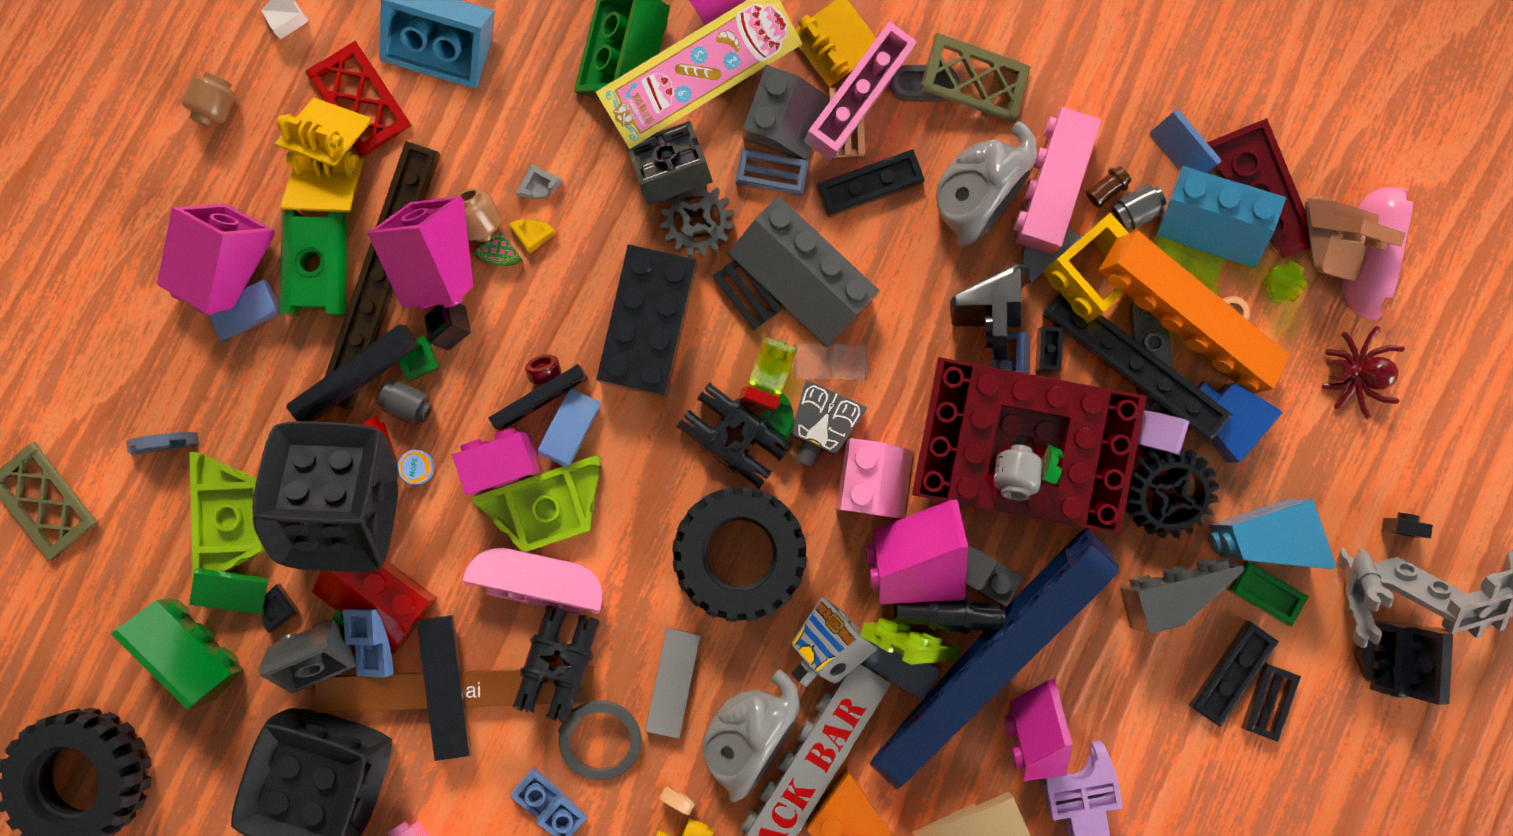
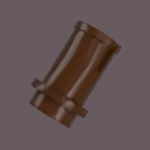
[1086,166,1132,208]

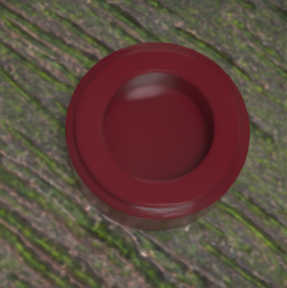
[525,354,562,384]

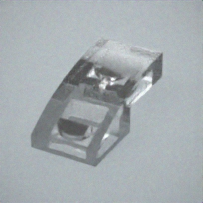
[793,344,867,380]

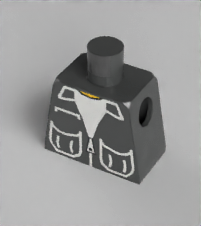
[791,380,867,468]

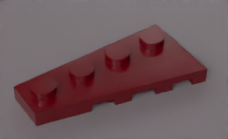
[1207,118,1311,259]

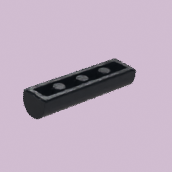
[286,324,420,421]

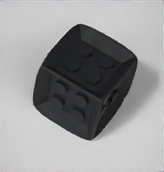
[252,421,398,572]
[231,708,392,836]

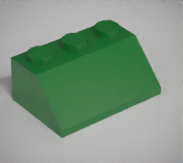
[574,0,670,99]
[111,598,244,710]

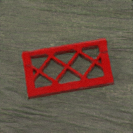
[305,40,412,157]

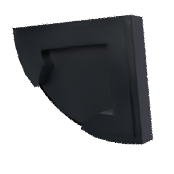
[262,584,300,633]

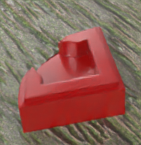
[738,386,780,410]

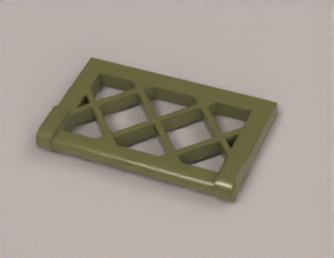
[920,33,1030,123]
[0,442,99,561]

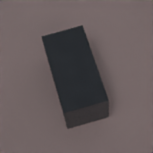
[1035,326,1063,372]

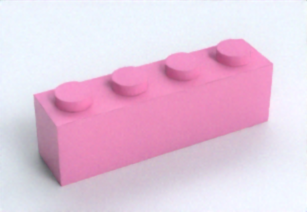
[804,21,917,161]
[1013,107,1101,255]

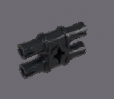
[676,382,793,489]
[894,597,1005,634]
[512,606,600,723]

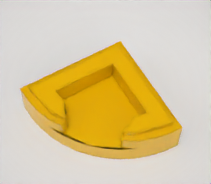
[508,219,557,253]

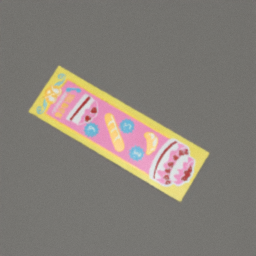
[596,0,802,149]

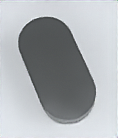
[890,65,959,102]

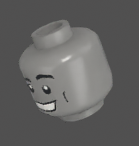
[994,445,1043,501]

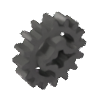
[660,184,734,258]

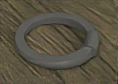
[558,700,642,780]

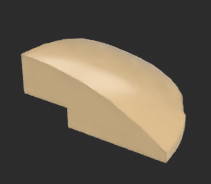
[912,791,1030,836]

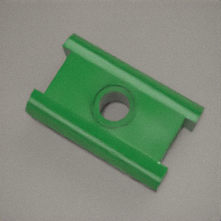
[279,209,348,317]

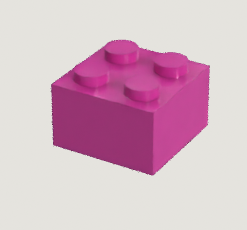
[452,428,544,496]

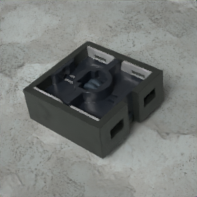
[626,121,713,206]

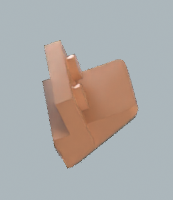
[1305,195,1406,281]

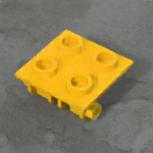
[795,0,876,88]
[275,97,372,167]
[280,151,364,213]

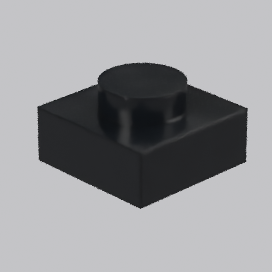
[1381,512,1433,539]

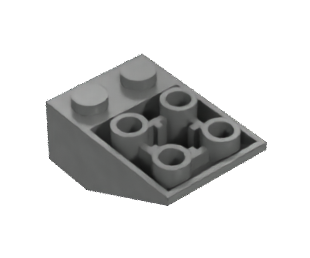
[1120,558,1244,634]

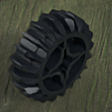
[1125,447,1220,539]

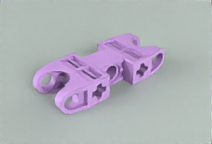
[1041,740,1123,836]

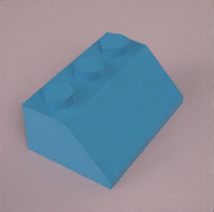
[379,0,495,89]
[1155,166,1287,268]

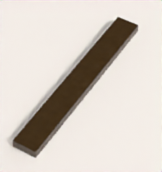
[325,141,440,410]

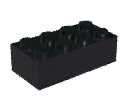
[596,244,697,398]

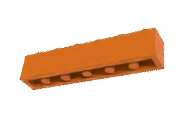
[1098,230,1290,393]

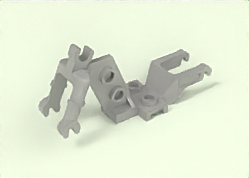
[1338,548,1513,648]

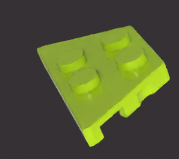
[189,452,265,583]
[471,455,601,553]
[860,618,963,665]

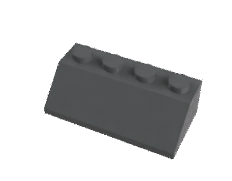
[727,195,880,348]

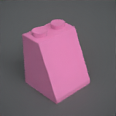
[836,438,913,519]

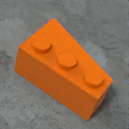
[805,766,895,836]

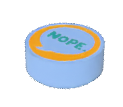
[398,450,435,484]

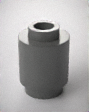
[1111,184,1167,230]
[377,380,433,426]

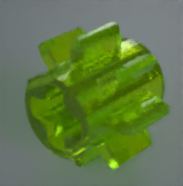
[1262,260,1308,305]

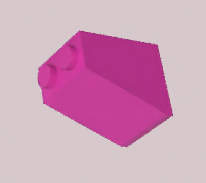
[367,196,474,309]
[157,204,275,315]
[866,500,968,604]

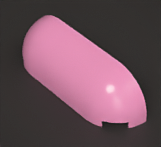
[1342,187,1413,321]
[462,548,603,615]

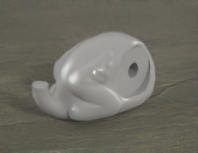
[936,121,1037,248]
[703,669,800,802]

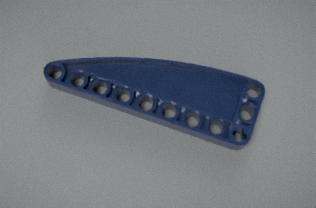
[870,528,1119,790]

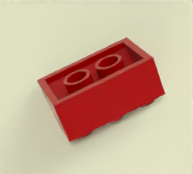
[312,559,437,654]

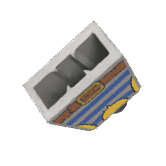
[791,597,878,687]

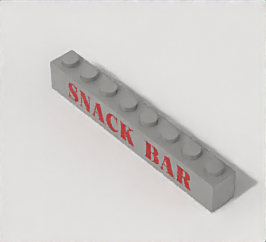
[740,663,891,836]

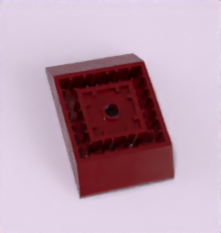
[912,357,1147,534]

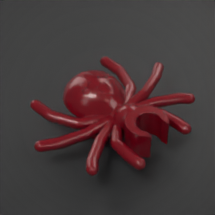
[1322,326,1405,419]

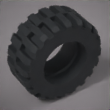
[672,487,807,622]
[0,708,152,836]

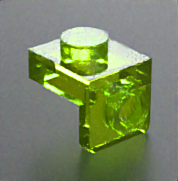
[747,338,797,398]

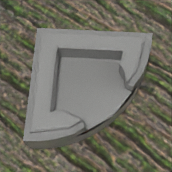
[516,164,563,200]

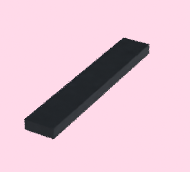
[1042,293,1233,443]

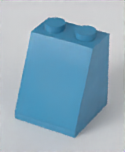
[1209,499,1337,569]

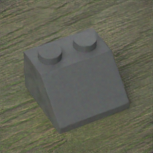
[743,65,829,160]
[259,619,357,694]

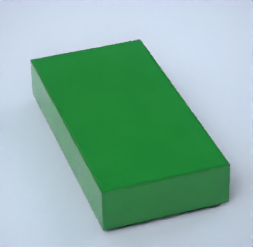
[1228,561,1309,627]
[189,568,269,615]

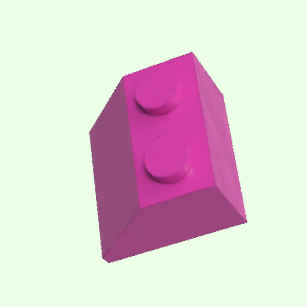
[1004,679,1073,781]

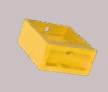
[1042,213,1128,323]

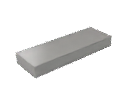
[645,627,701,738]

